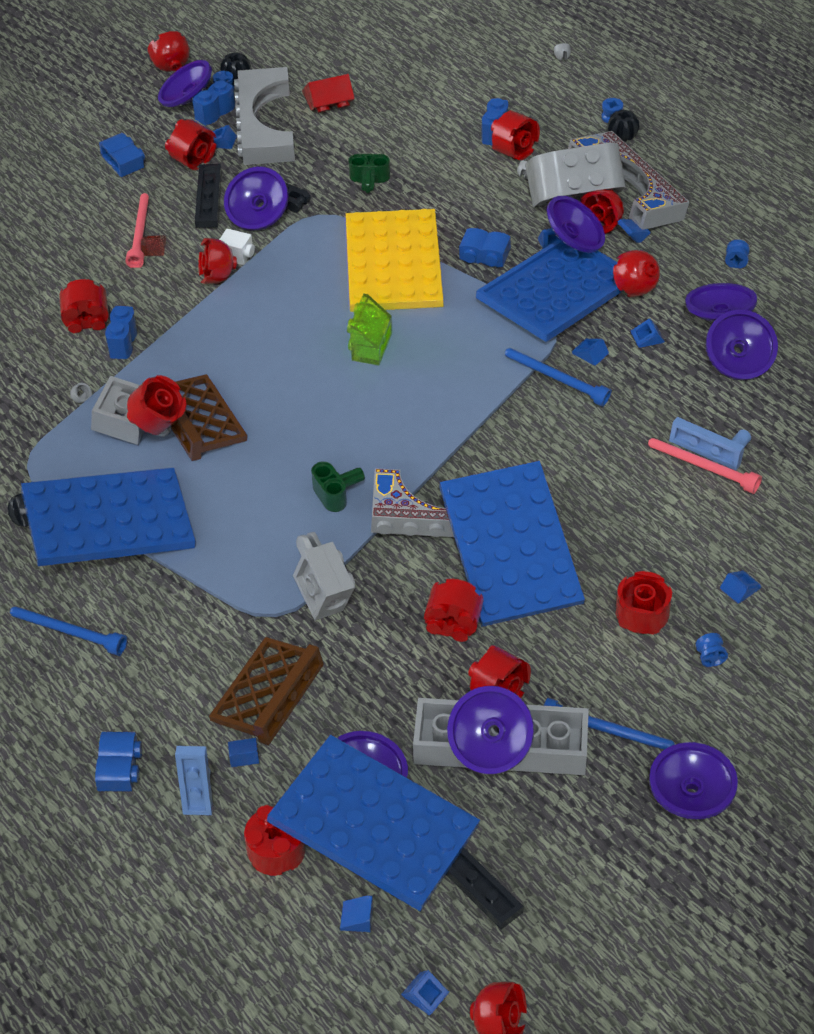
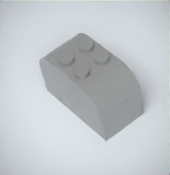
[525,143,626,207]

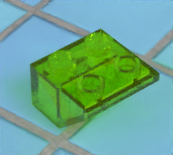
[347,293,393,365]

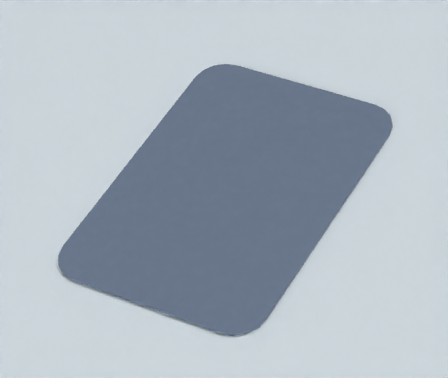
[27,215,556,617]

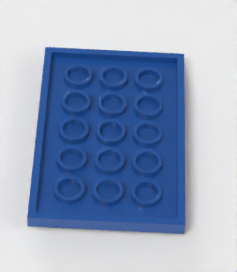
[476,239,624,342]
[439,461,585,627]
[21,468,196,566]
[267,735,480,912]

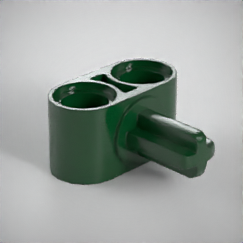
[348,154,390,193]
[311,461,365,512]

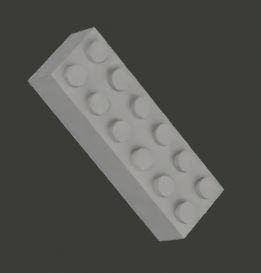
[413,698,589,775]

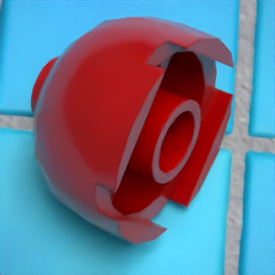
[148,31,190,72]
[581,189,624,234]
[198,238,237,284]
[613,250,660,297]
[470,981,527,1034]

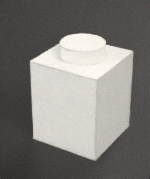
[219,229,255,265]

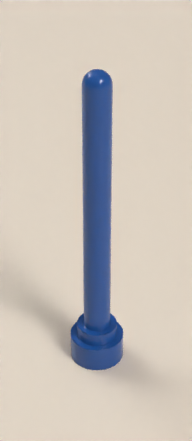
[505,348,612,407]
[10,606,127,656]
[544,698,675,750]

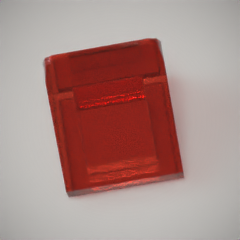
[141,235,166,256]

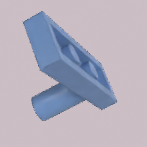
[669,417,751,471]
[175,746,213,815]

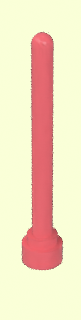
[125,193,149,268]
[648,438,762,494]

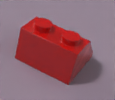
[302,74,355,113]

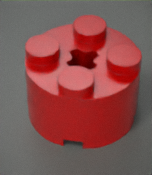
[491,110,540,160]
[165,119,216,170]
[59,279,108,333]
[127,375,186,435]
[616,571,672,635]
[424,579,484,642]
[468,645,531,698]
[244,805,306,876]

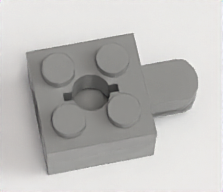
[91,376,171,445]
[293,532,355,620]

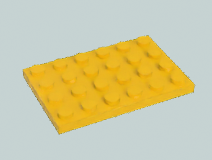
[346,209,443,312]

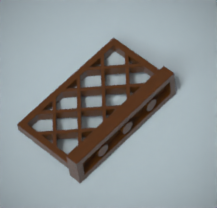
[171,374,248,461]
[209,637,324,746]

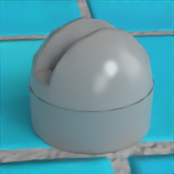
[554,43,571,61]
[517,160,528,179]
[70,383,92,403]

